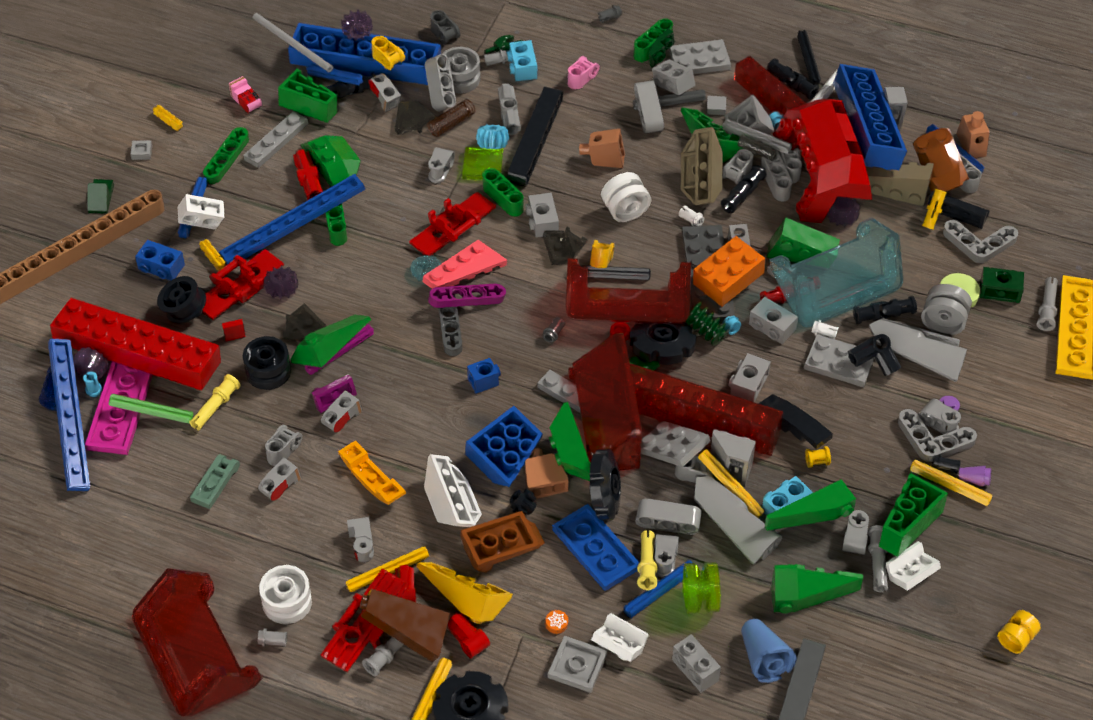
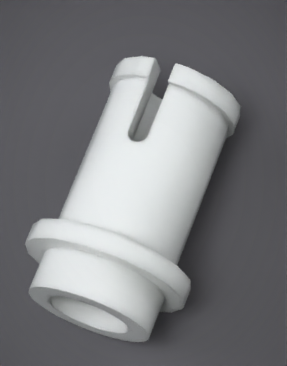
[679,206,704,226]
[811,320,839,339]

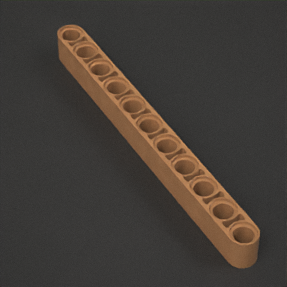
[0,190,165,304]

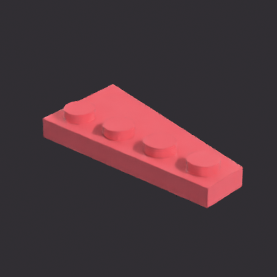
[422,240,507,289]

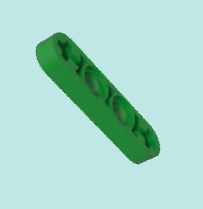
[203,127,249,184]

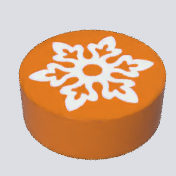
[545,610,568,634]

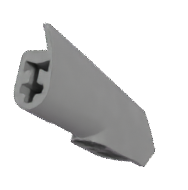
[869,319,967,382]
[694,476,782,565]

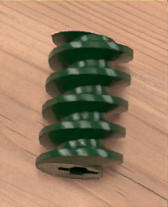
[686,301,731,346]

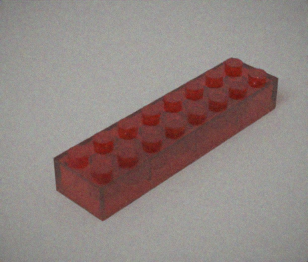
[611,361,783,456]

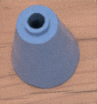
[741,619,796,683]

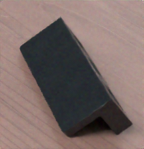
[927,191,990,229]

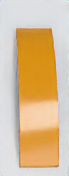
[338,440,406,505]

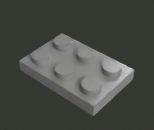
[669,39,731,74]
[804,334,875,387]
[635,421,711,467]

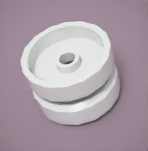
[601,172,651,222]
[259,565,312,624]

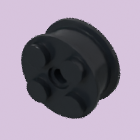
[157,276,206,324]

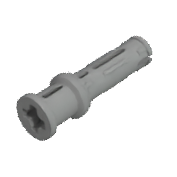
[1037,277,1058,331]
[867,525,888,592]
[362,637,404,676]

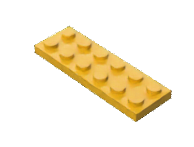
[1055,275,1093,380]

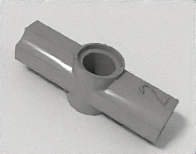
[498,83,521,135]

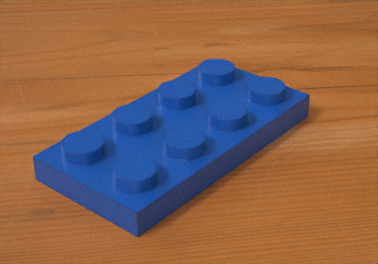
[552,504,639,591]

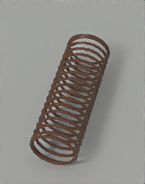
[428,99,475,137]

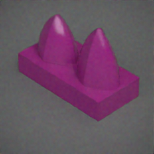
[312,375,357,413]

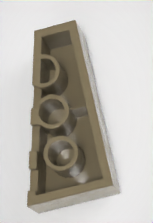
[865,162,934,206]

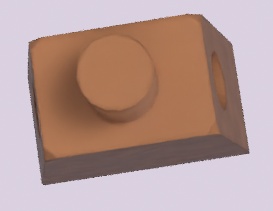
[956,111,990,158]
[579,129,625,168]
[525,448,569,499]

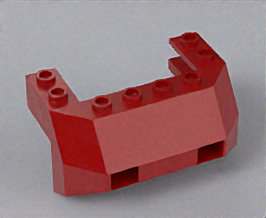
[772,99,872,223]

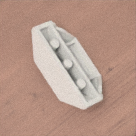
[424,454,482,527]

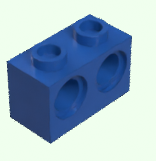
[135,240,185,281]

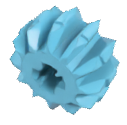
[476,124,509,150]

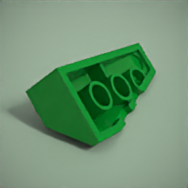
[681,107,748,163]
[290,315,371,367]
[765,479,856,531]
[770,564,863,614]

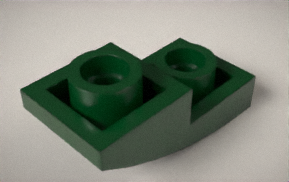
[649,28,675,68]

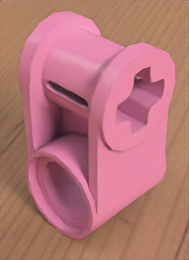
[567,56,600,90]

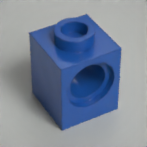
[467,358,501,394]

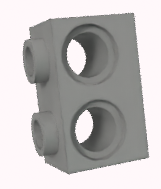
[652,59,695,95]
[672,634,721,693]

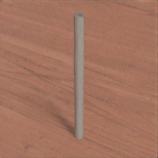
[253,13,333,72]

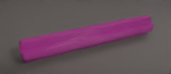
[305,324,374,375]

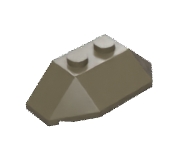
[681,127,722,205]

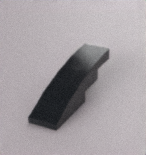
[757,394,833,450]

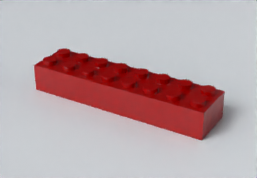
[50,298,221,391]

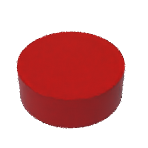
[610,322,630,342]

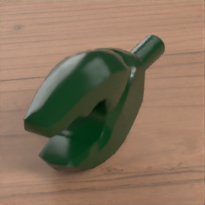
[484,35,522,54]

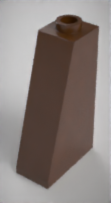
[359,589,450,662]

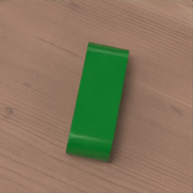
[633,19,673,62]
[482,168,524,217]
[325,203,347,246]

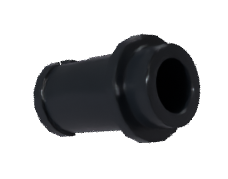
[932,454,961,474]

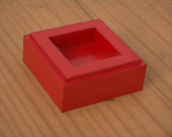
[222,319,246,342]

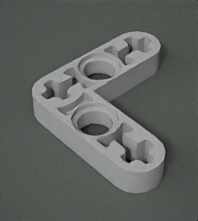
[943,220,1018,264]
[898,409,977,462]

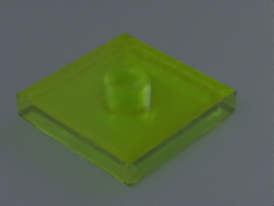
[462,147,504,180]

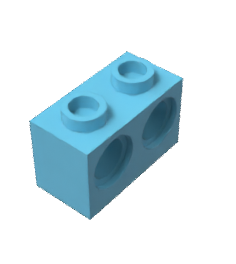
[507,40,537,81]
[762,476,813,515]

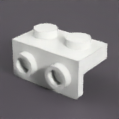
[886,541,941,591]
[591,613,649,662]

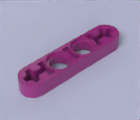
[428,284,506,308]

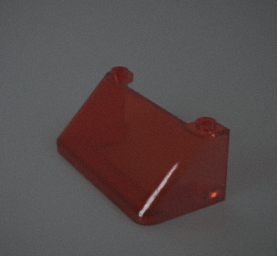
[566,258,691,324]
[568,333,642,471]
[132,568,263,717]

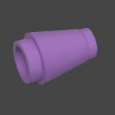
[959,466,991,487]

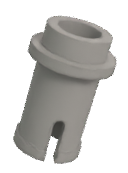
[484,49,508,66]
[258,628,287,647]

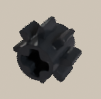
[510,488,537,515]

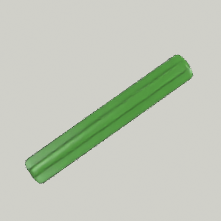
[109,394,193,424]

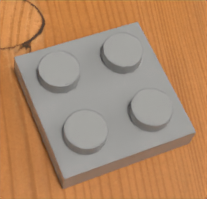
[548,636,607,693]

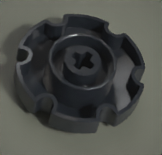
[629,316,696,365]
[590,449,621,520]
[433,671,508,720]

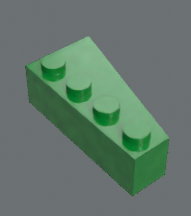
[879,473,948,557]

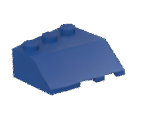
[465,406,543,487]

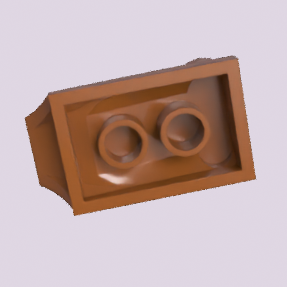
[913,128,969,192]
[460,511,545,572]

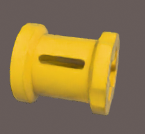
[805,446,831,468]

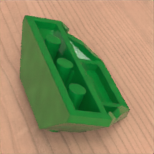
[301,135,361,187]
[549,402,591,481]

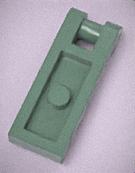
[190,454,240,509]

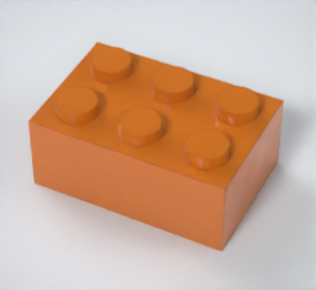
[693,236,765,307]

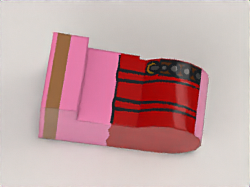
[229,76,262,113]

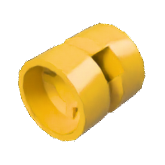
[997,610,1041,654]

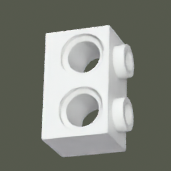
[178,194,224,230]

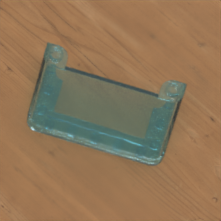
[769,218,903,328]

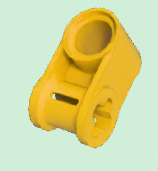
[371,36,405,70]
[590,240,615,268]

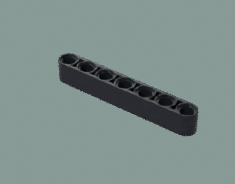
[507,87,563,186]

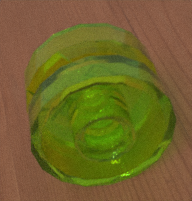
[682,562,721,614]

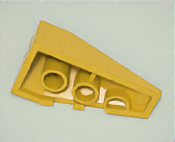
[416,562,513,624]

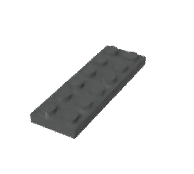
[682,225,735,322]

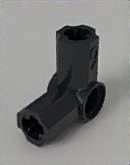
[847,334,901,376]

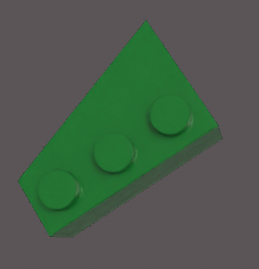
[278,68,337,123]
[766,217,840,268]

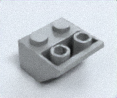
[711,429,756,486]

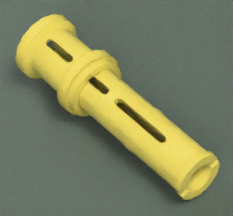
[189,374,241,430]
[637,530,658,590]

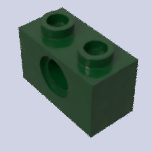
[979,267,1024,303]

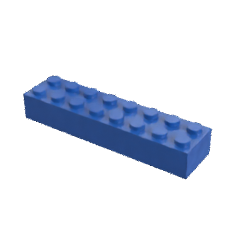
[288,23,441,85]
[833,64,907,170]

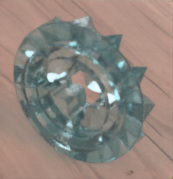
[410,255,442,281]

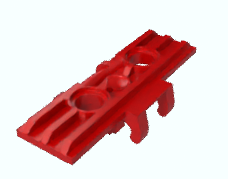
[409,192,496,258]
[202,249,284,320]
[320,568,409,673]

